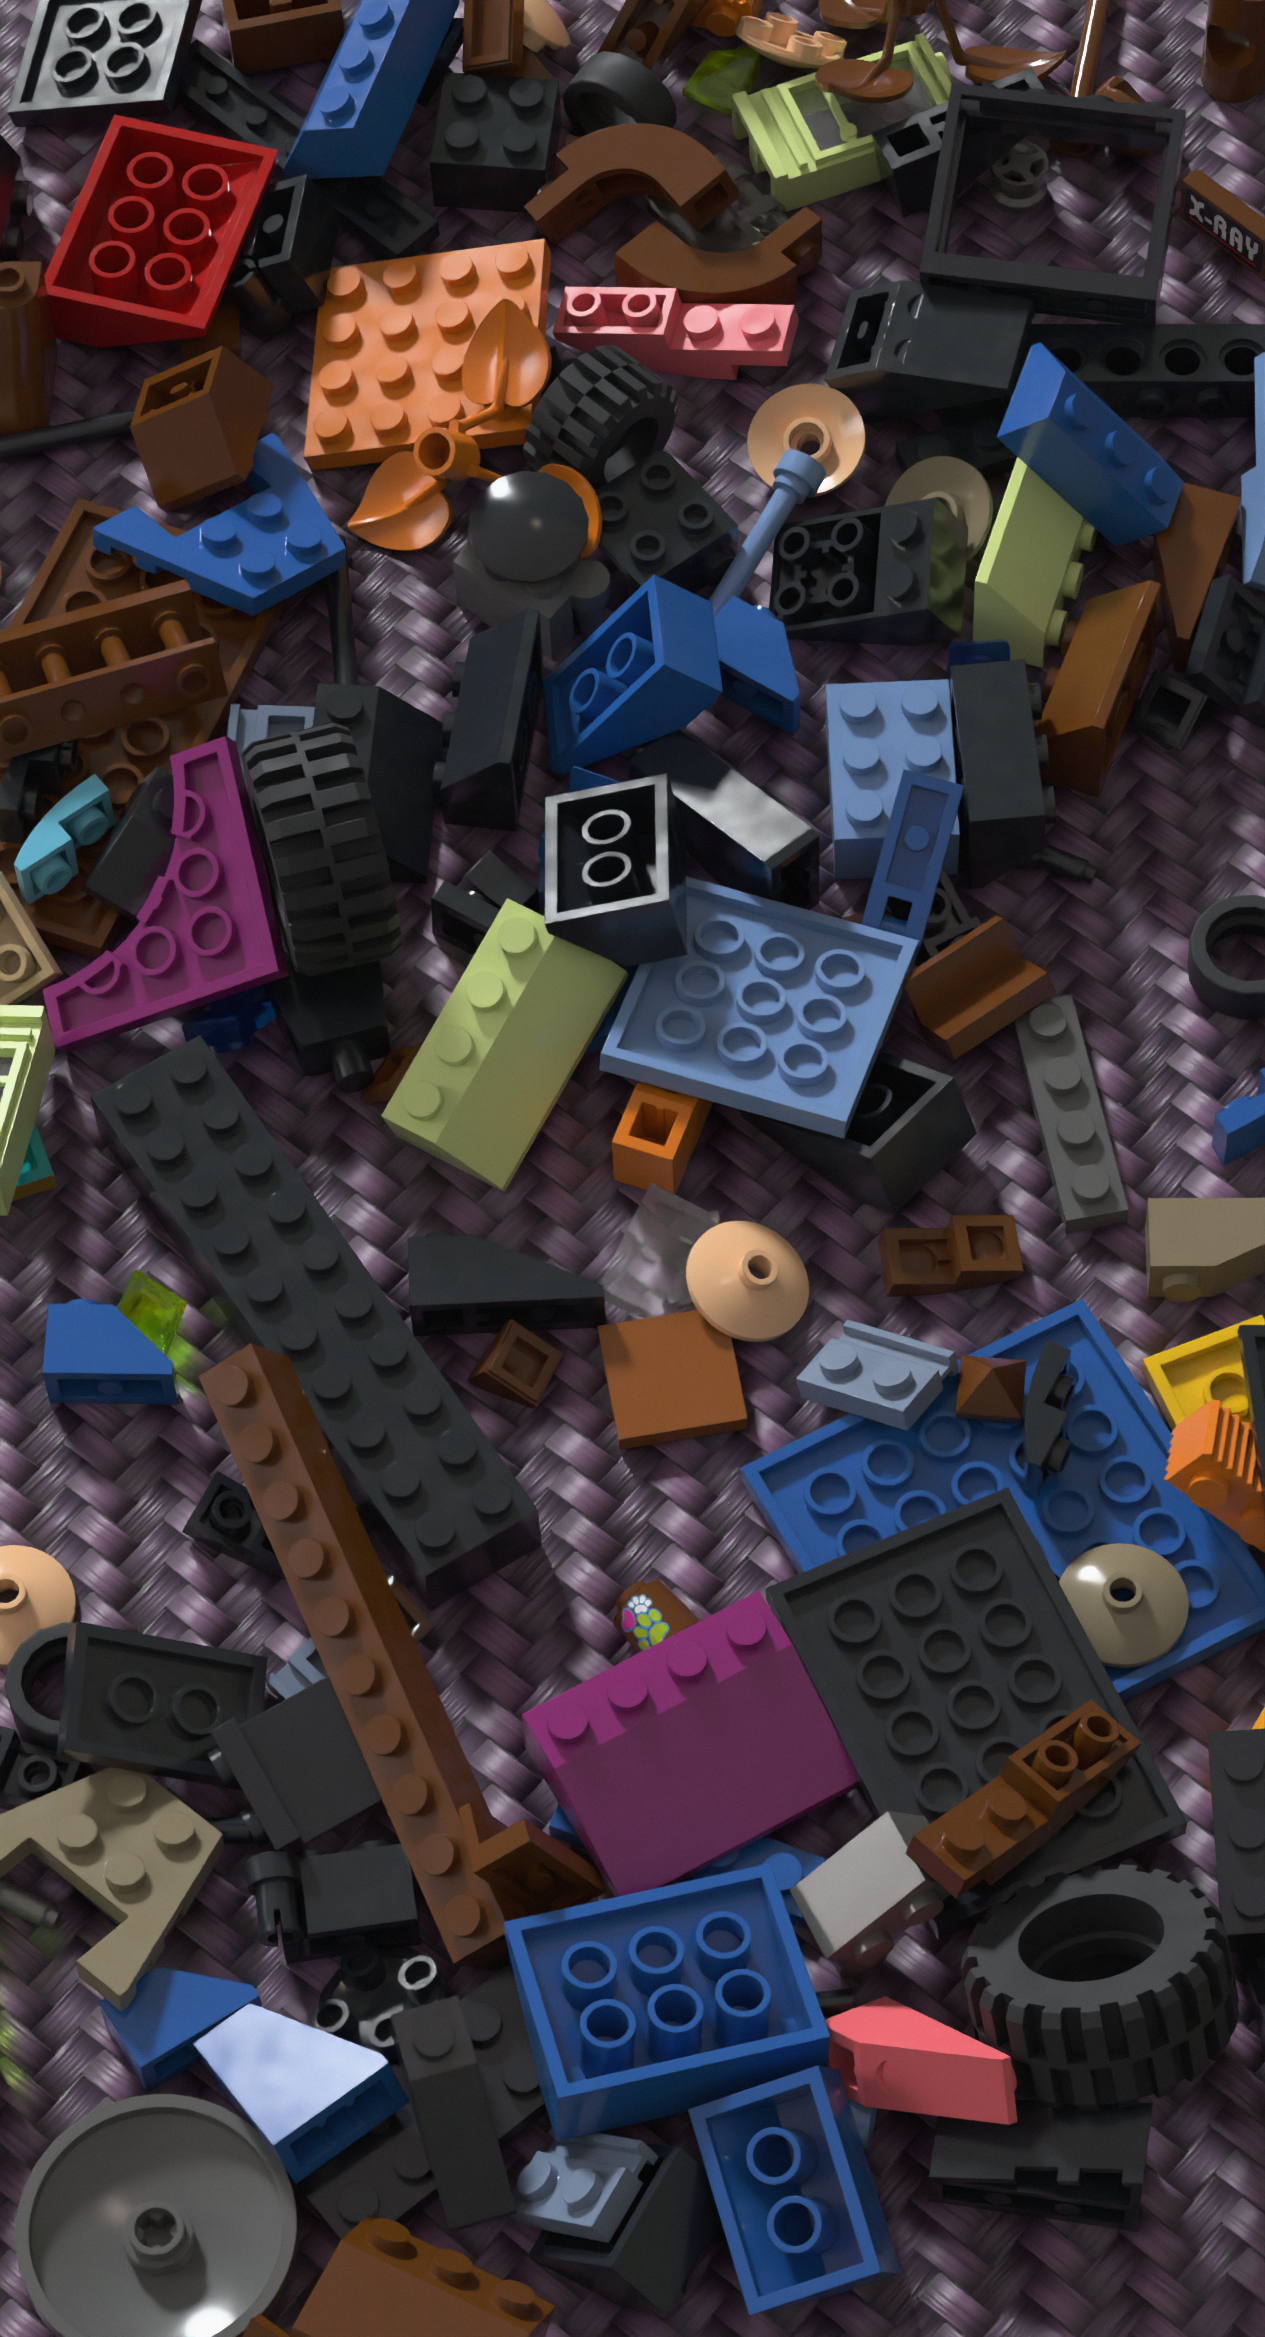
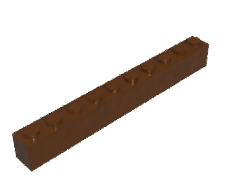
[198,1343,536,1971]

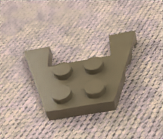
[0,1767,224,2012]

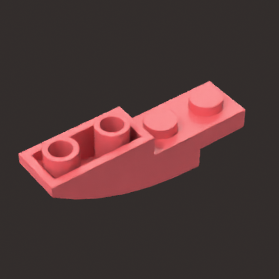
[552,287,799,380]

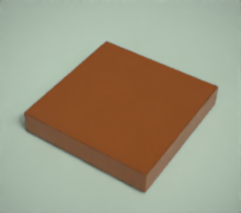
[597,1310,748,1450]

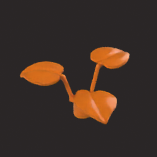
[347,298,602,560]

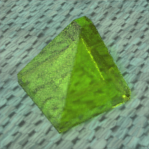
[682,49,760,116]

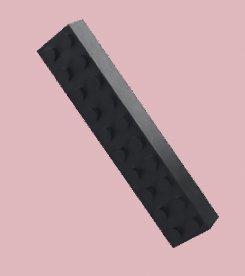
[91,1035,542,1611]

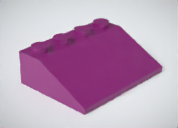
[522,1591,860,1897]

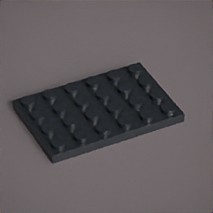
[765,1487,1187,1940]

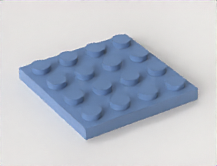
[599,876,919,1139]

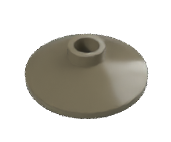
[885,456,993,563]
[1059,1543,1189,1668]

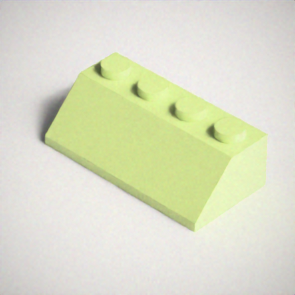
[972,457,1098,668]
[381,898,629,1192]

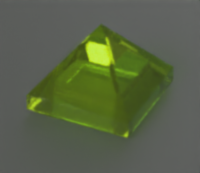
[118,1270,187,1356]

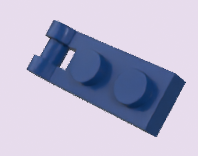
[861,769,964,956]

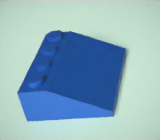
[504,1863,830,2142]

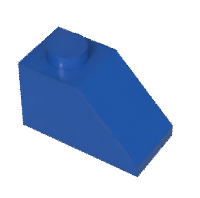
[714,595,800,736]
[42,1299,179,1405]
[98,1967,262,2093]

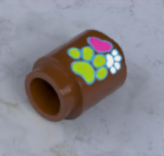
[613,1580,700,1653]

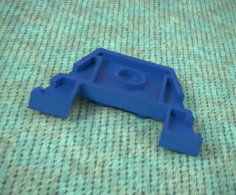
[93,433,346,616]

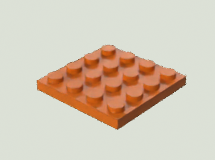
[304,239,551,471]

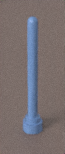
[709,449,827,618]

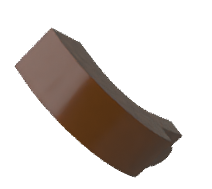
[524,123,741,247]
[615,206,822,305]

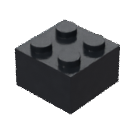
[430,72,562,213]

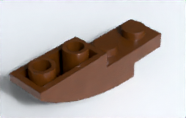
[905,1700,1141,1899]

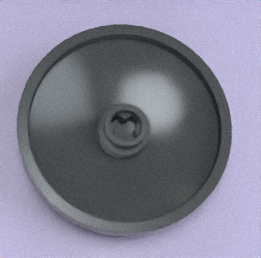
[15,2094,299,2337]

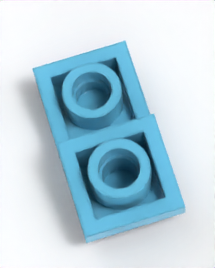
[14,774,116,905]

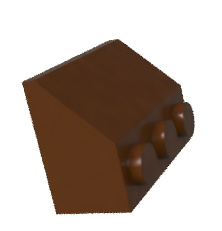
[1033,580,1161,797]
[289,2214,556,2337]

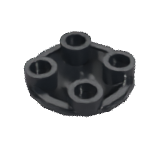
[468,471,589,583]
[311,1942,446,2060]

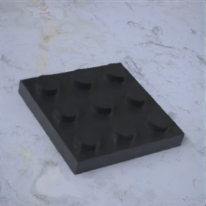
[7,0,202,127]

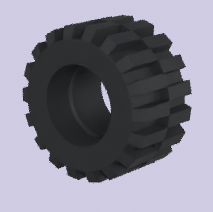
[523,344,679,491]

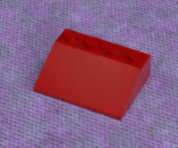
[44,114,280,348]

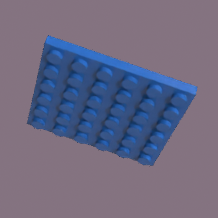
[741,1298,1265,1701]

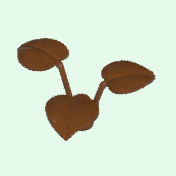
[815,0,1066,104]

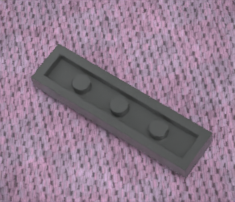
[1011,994,1129,1233]

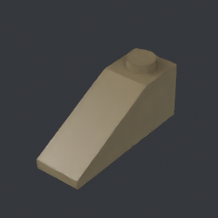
[1145,1198,1265,1302]

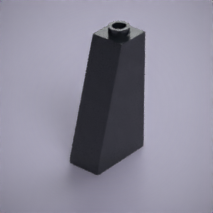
[628,730,820,910]

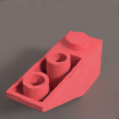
[825,1996,1017,2125]

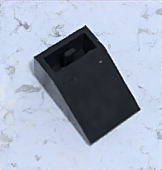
[824,280,1036,425]
[769,498,968,646]

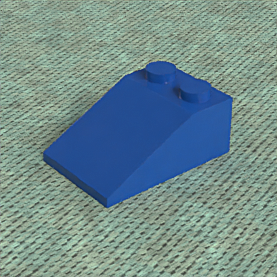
[543,575,722,775]

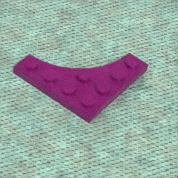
[43,736,289,1053]

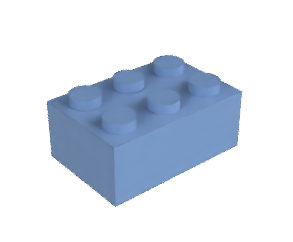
[826,679,959,880]

